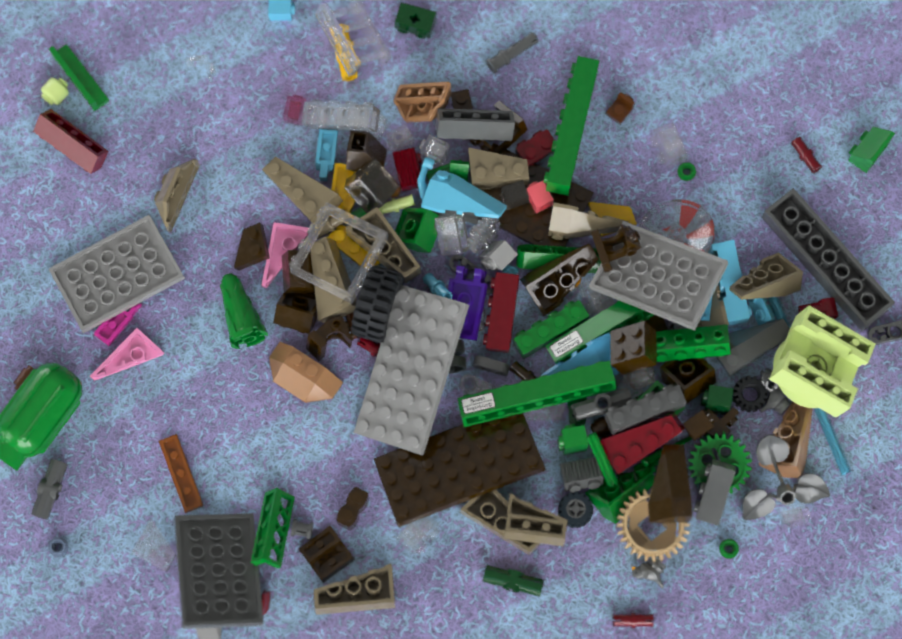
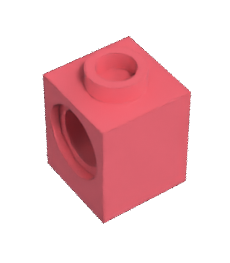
[526,181,554,213]

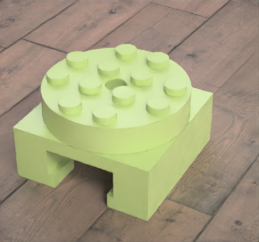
[769,306,876,417]

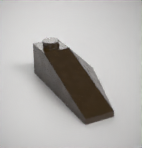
[520,243,599,316]
[648,445,693,523]

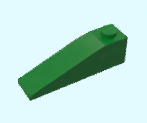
[585,459,660,524]

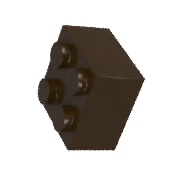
[611,321,657,375]
[660,358,716,404]

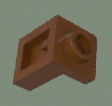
[606,92,635,125]

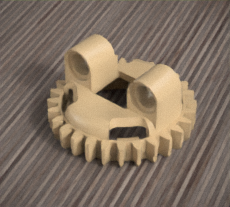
[616,489,690,562]

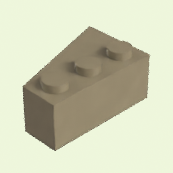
[504,494,567,546]

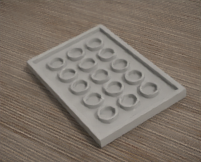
[49,215,185,334]
[589,221,728,330]

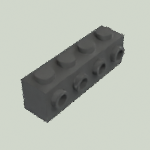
[435,108,515,141]
[604,384,687,435]

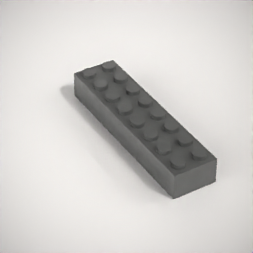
[761,188,895,331]

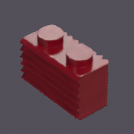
[392,147,426,192]

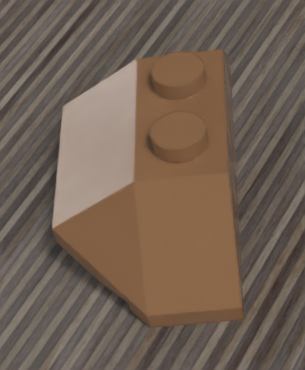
[393,82,451,122]
[269,342,343,403]

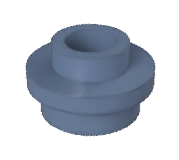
[48,537,69,557]

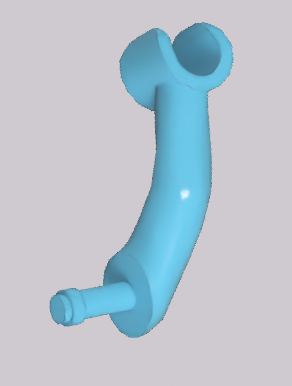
[417,157,435,201]

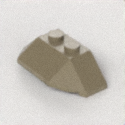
[154,159,200,232]

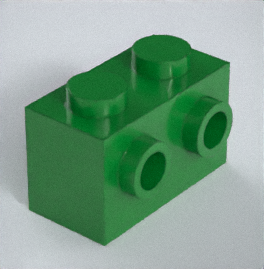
[557,424,588,455]

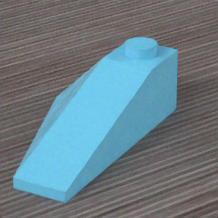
[421,170,507,218]

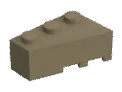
[468,148,529,190]

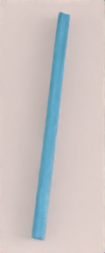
[768,297,852,475]

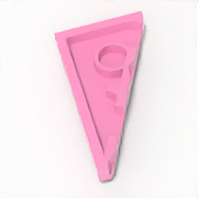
[261,222,310,288]
[90,328,164,381]

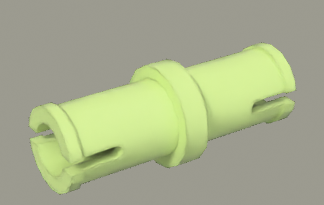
[376,194,415,215]

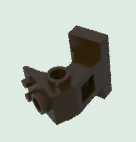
[591,224,642,272]
[306,316,354,362]

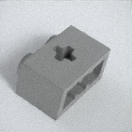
[478,240,518,270]

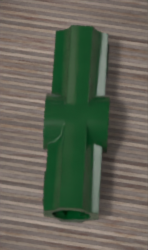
[483,565,544,597]

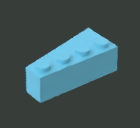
[708,240,752,326]

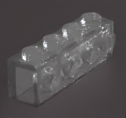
[301,99,380,132]

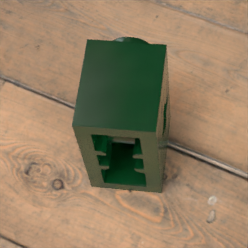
[394,2,437,39]
[701,385,733,415]

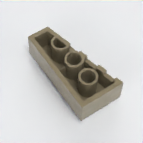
[345,207,421,284]
[310,236,357,323]
[460,490,541,555]
[314,563,395,615]

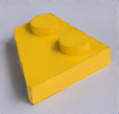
[588,202,637,237]

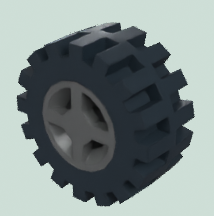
[558,491,593,528]

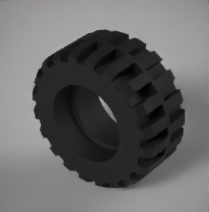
[351,265,404,343]

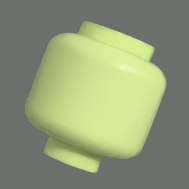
[41,78,69,105]

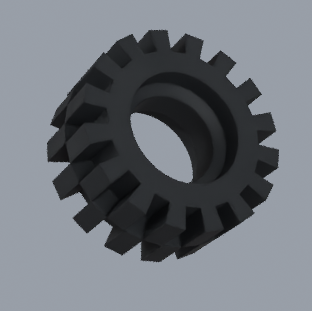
[732,376,769,413]

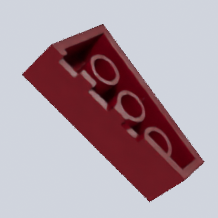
[599,412,685,474]

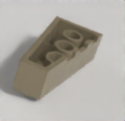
[262,157,343,227]

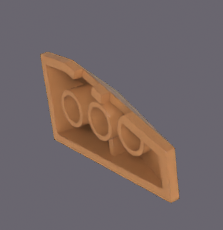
[759,402,813,478]

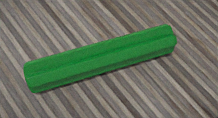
[587,433,618,488]

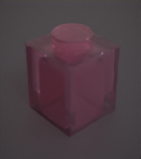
[283,95,307,126]

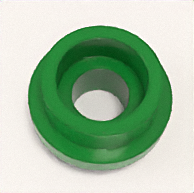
[677,162,696,181]
[719,539,739,559]

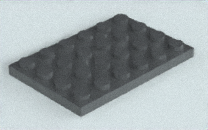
[174,513,264,629]

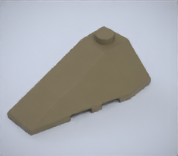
[548,203,628,240]
[729,252,803,300]

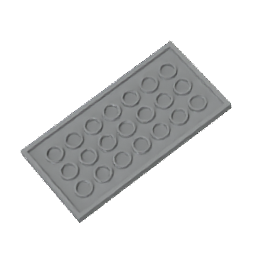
[354,285,469,455]

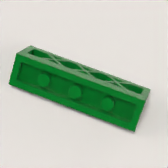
[48,44,109,112]
[251,488,295,569]

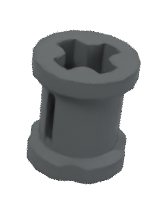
[291,519,314,540]

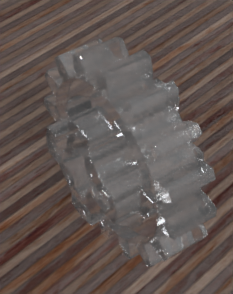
[467,217,501,254]

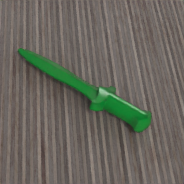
[641,436,692,467]

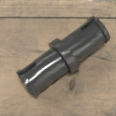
[760,368,778,391]

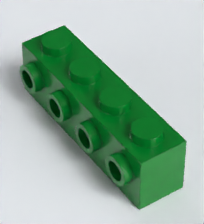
[513,300,589,360]
[656,324,731,362]

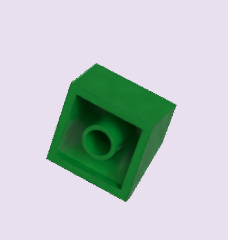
[848,127,895,173]
[395,208,444,253]

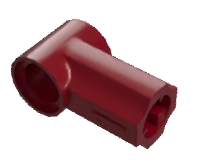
[798,297,839,319]

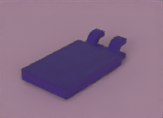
[448,265,488,341]

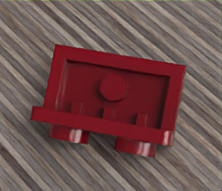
[515,129,554,167]

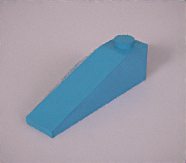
[541,333,620,376]

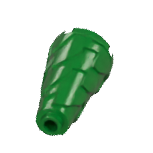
[220,273,268,349]

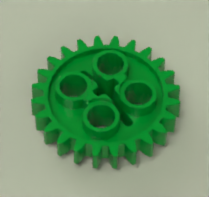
[688,432,752,494]

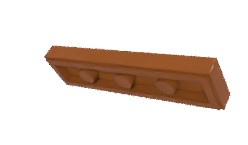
[159,434,204,513]

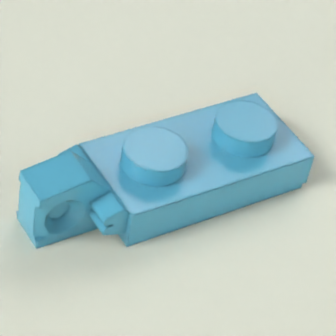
[315,129,339,181]

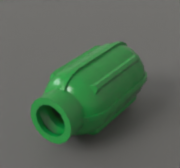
[0,362,83,471]

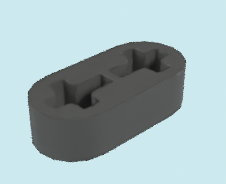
[472,356,510,376]

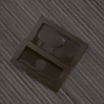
[299,526,355,583]

